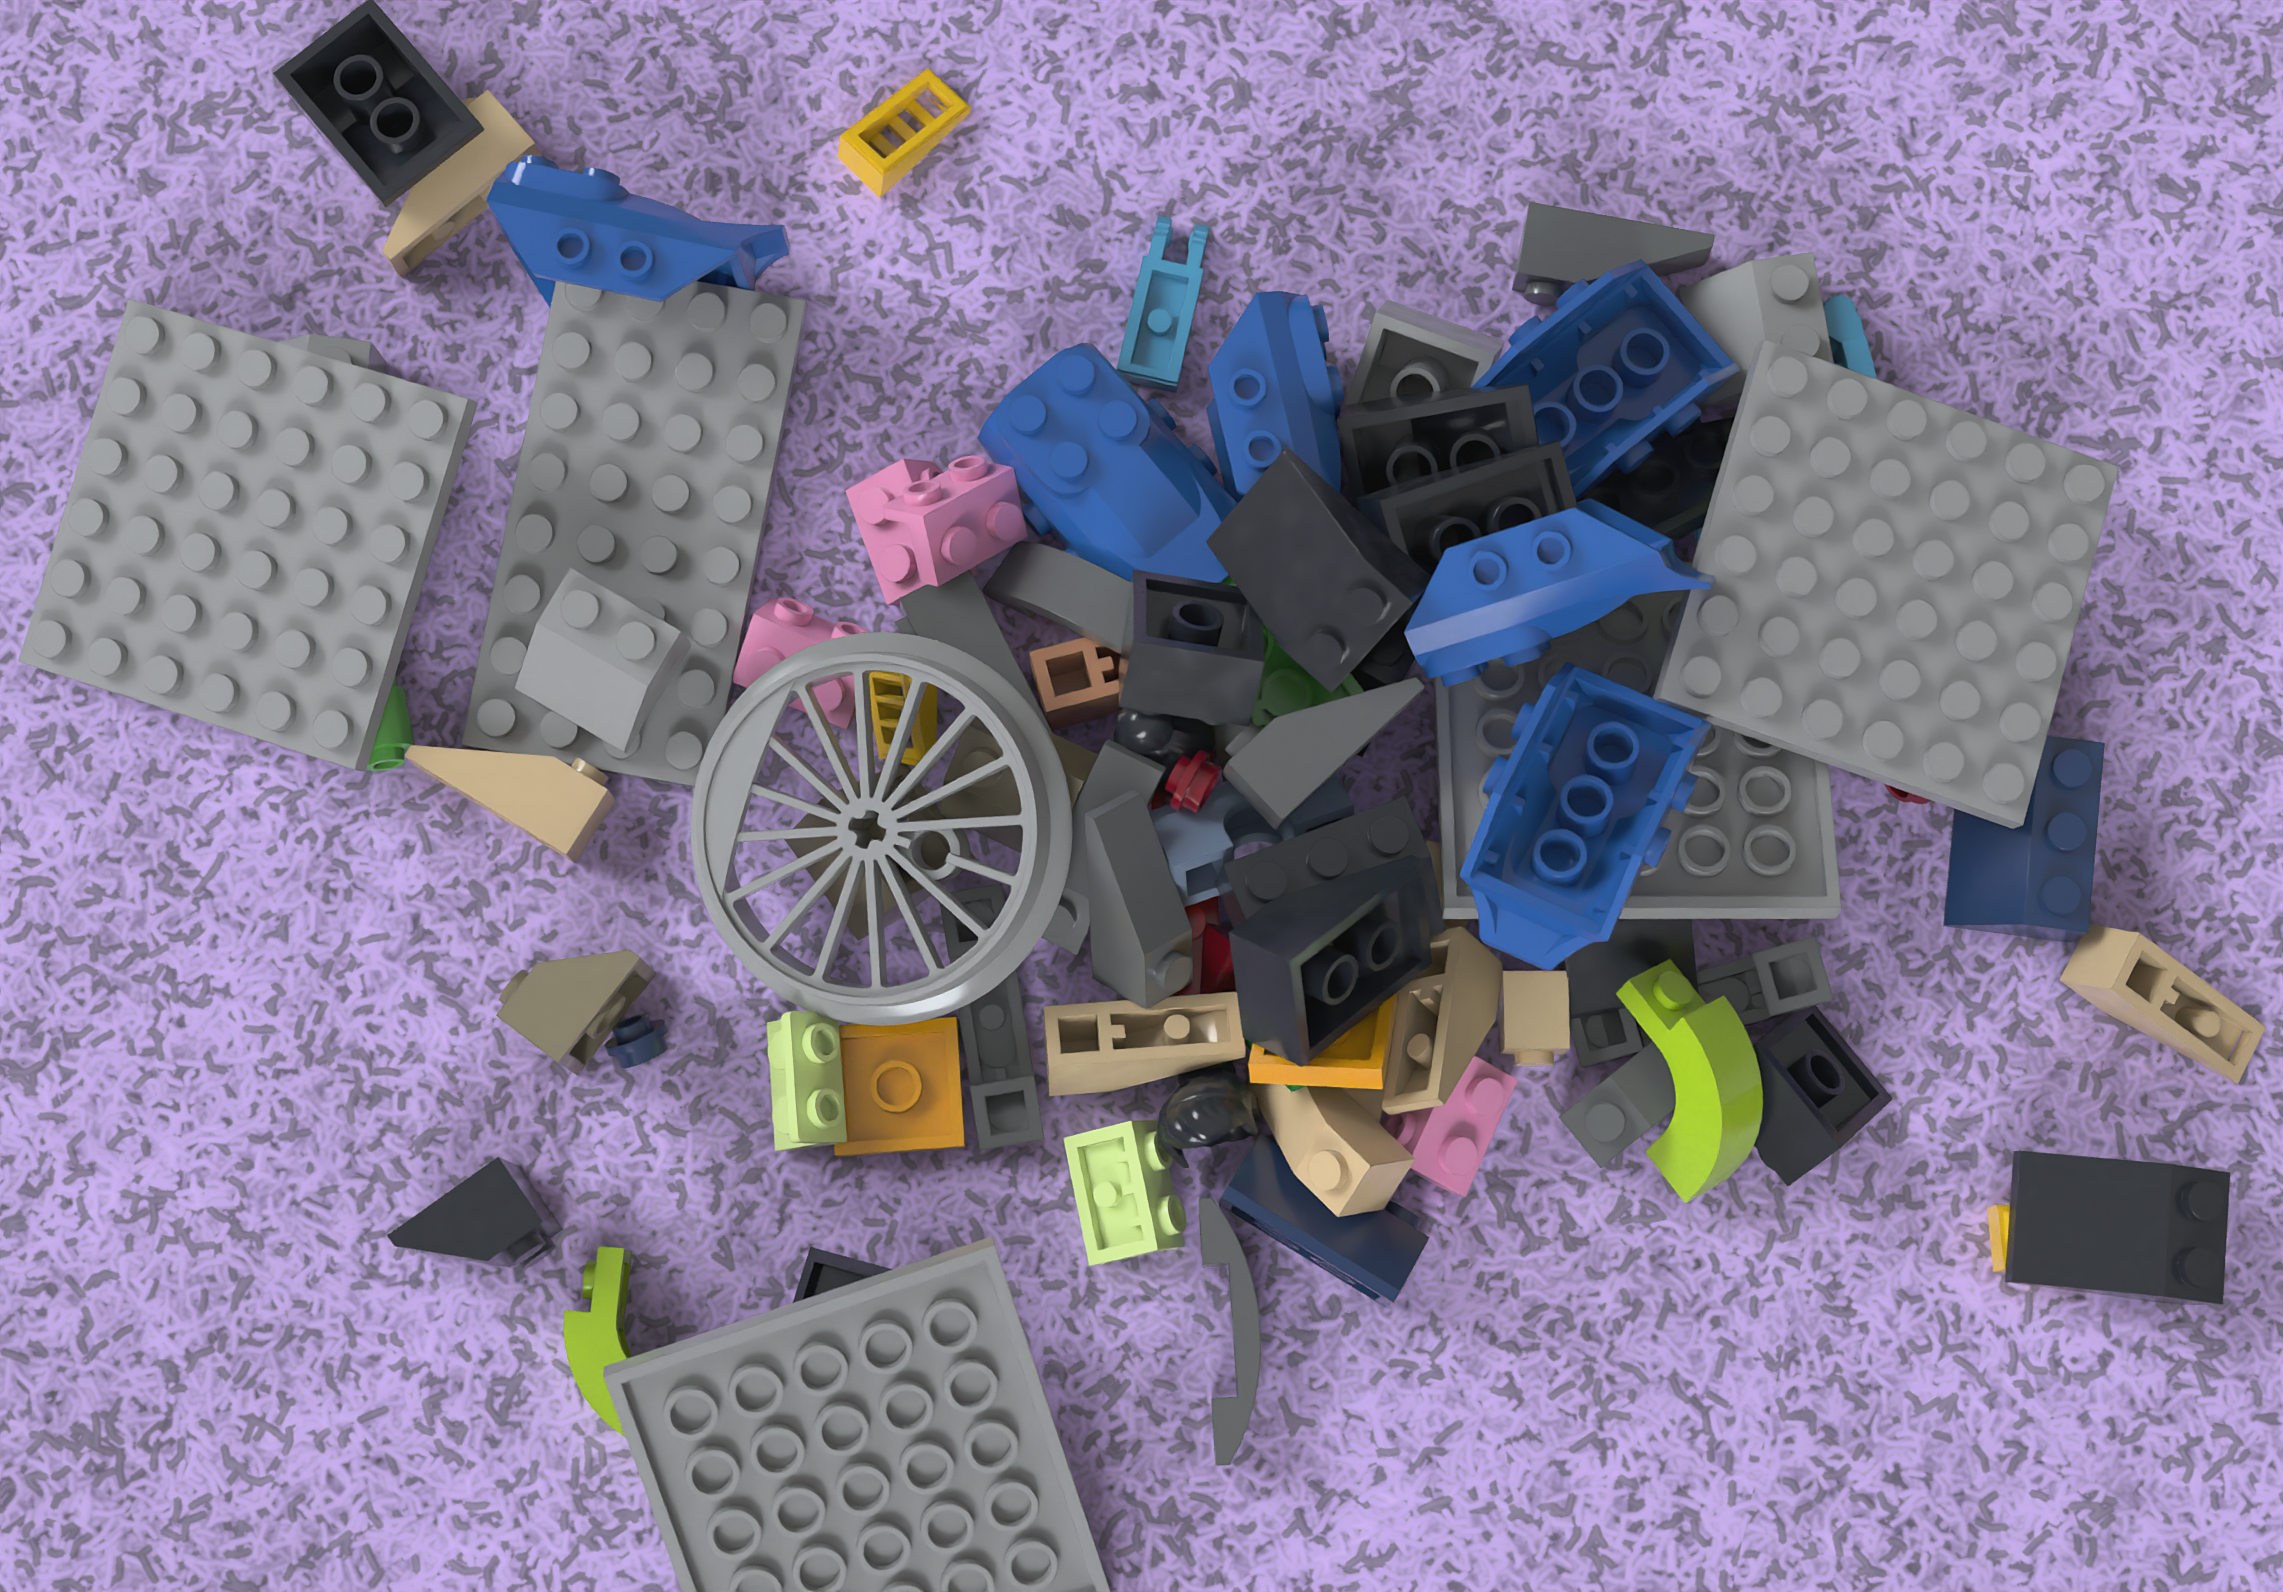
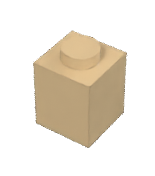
[1498,971,1570,1067]

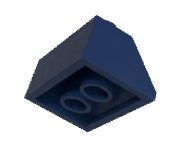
[1943,735,2105,943]
[1219,1134,1430,1307]

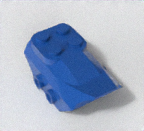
[486,155,791,308]
[1471,259,1741,502]
[1206,291,1344,503]
[977,343,1238,583]
[1404,498,1716,687]
[1460,662,1712,971]

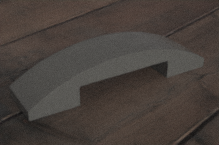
[982,541,1130,654]
[939,883,1045,1150]
[1569,936,1834,1068]
[1198,1198,1261,1466]

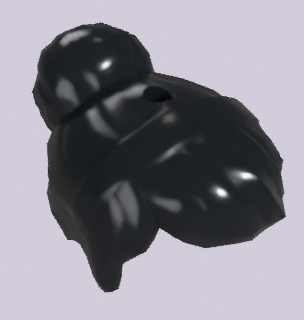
[1113,707,1215,794]
[1157,1060,1262,1168]

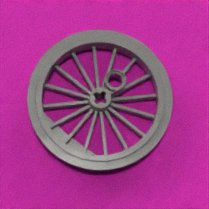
[690,632,1073,1025]

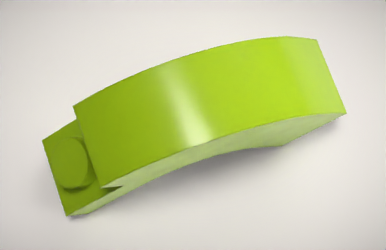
[1616,959,1763,1204]
[563,1246,633,1436]

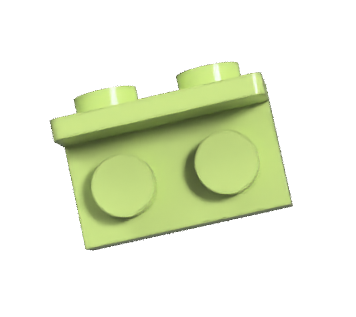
[767,1011,847,1151]
[1063,1120,1186,1266]

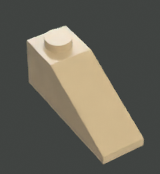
[382,90,542,278]
[404,745,616,863]
[2060,924,2266,1083]
[1382,926,1503,1115]
[1044,992,1246,1096]
[1247,1081,1415,1217]

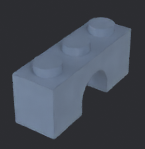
[1149,775,1354,907]

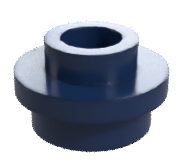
[604,1013,668,1068]

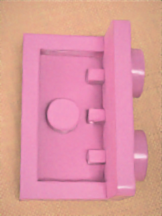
[882,455,1028,587]
[845,458,978,605]
[733,598,870,730]
[1382,1055,1518,1197]

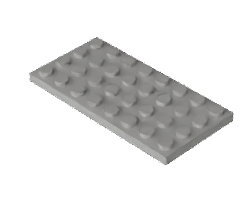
[461,281,808,788]

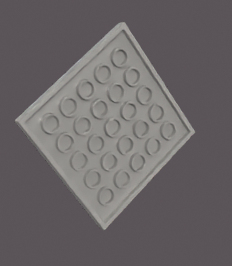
[18,299,478,772]
[1653,339,2119,829]
[1433,562,1842,919]
[603,1236,1111,1592]

